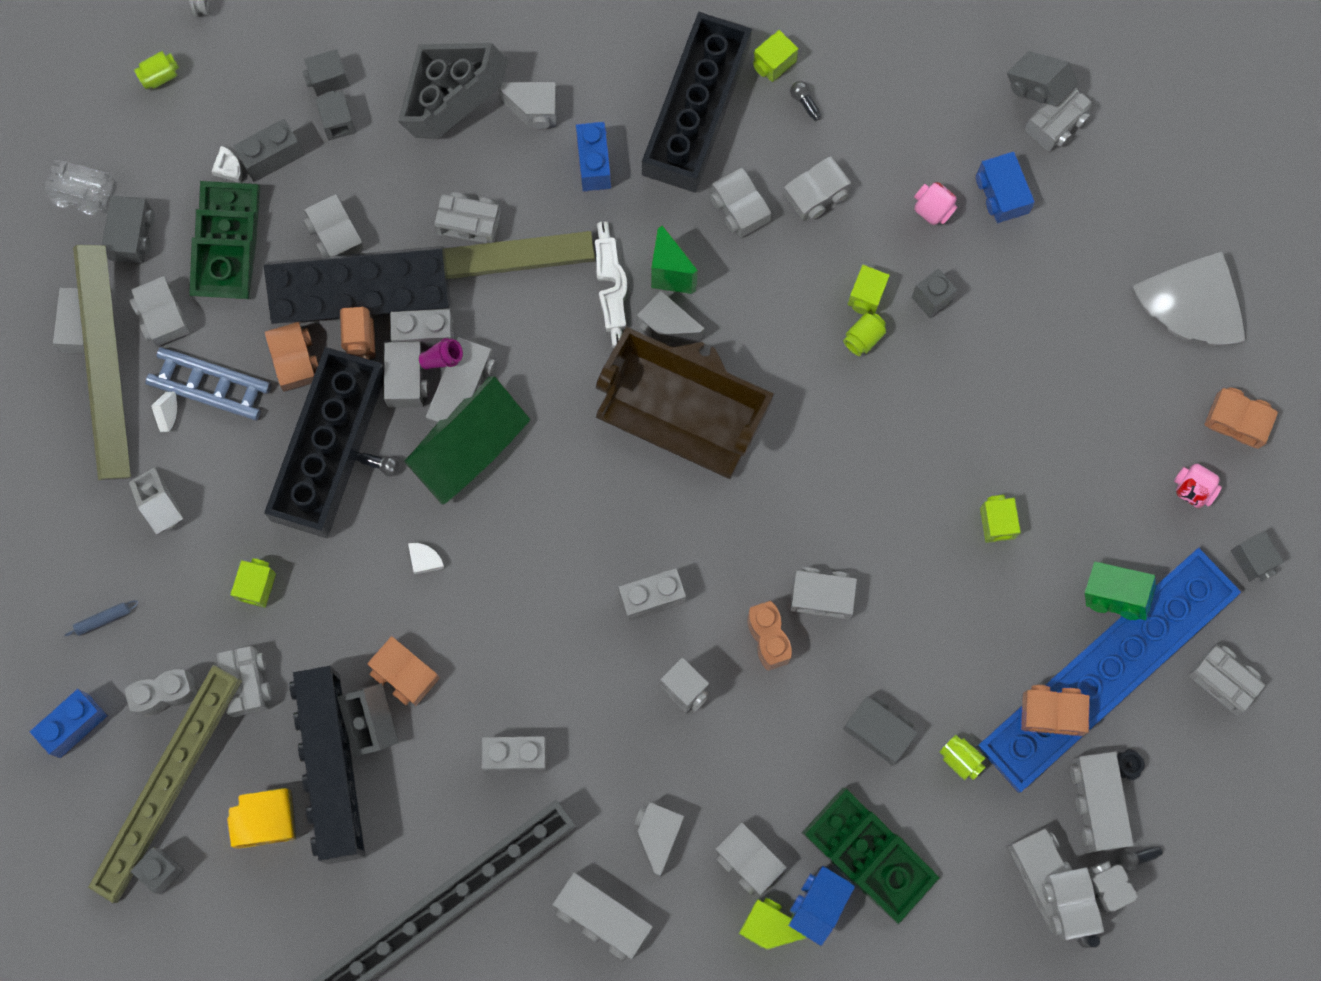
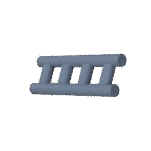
[146,347,271,421]

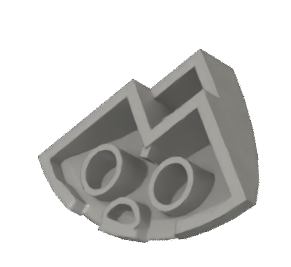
[1131,252,1245,346]

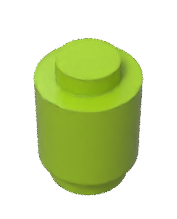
[134,51,179,90]
[843,313,886,356]
[939,735,986,781]

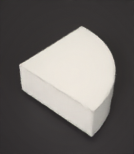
[211,146,242,183]
[151,392,177,432]
[408,543,444,575]

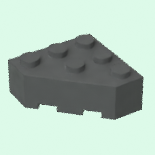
[398,43,508,138]

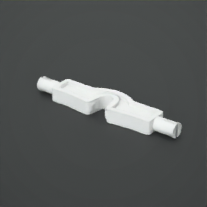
[595,221,627,348]

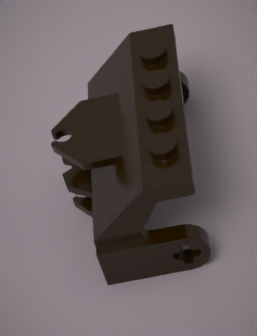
[596,327,774,479]

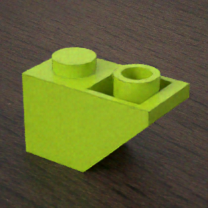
[738,897,807,950]

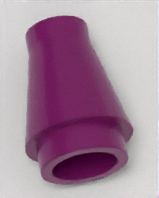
[419,338,463,370]

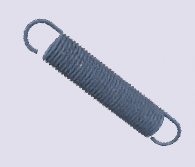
[65,601,138,636]

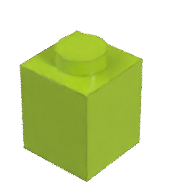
[753,30,799,82]
[847,265,890,315]
[980,495,1021,543]
[230,558,276,608]

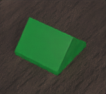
[651,225,698,294]

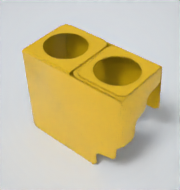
[227,789,296,849]

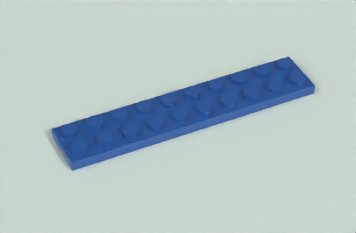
[977,547,1241,793]

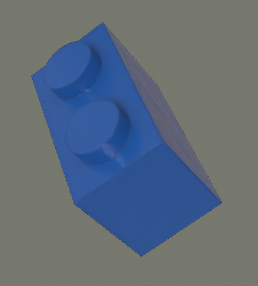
[576,122,611,192]
[976,151,1035,224]
[29,689,108,758]
[788,866,855,946]

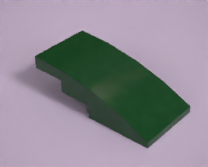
[189,181,260,299]
[404,376,531,505]
[802,787,940,924]

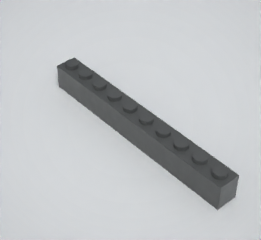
[313,800,576,981]

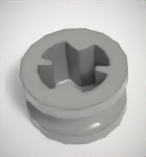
[189,0,209,16]

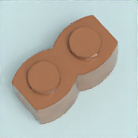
[340,307,376,360]
[265,322,319,392]
[1204,388,1278,449]
[747,601,792,671]
[367,636,440,706]
[1021,685,1089,736]

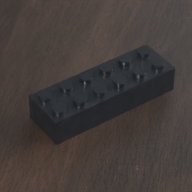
[642,12,752,193]
[263,246,451,324]
[264,347,384,539]
[289,666,366,864]

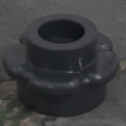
[1117,749,1145,780]

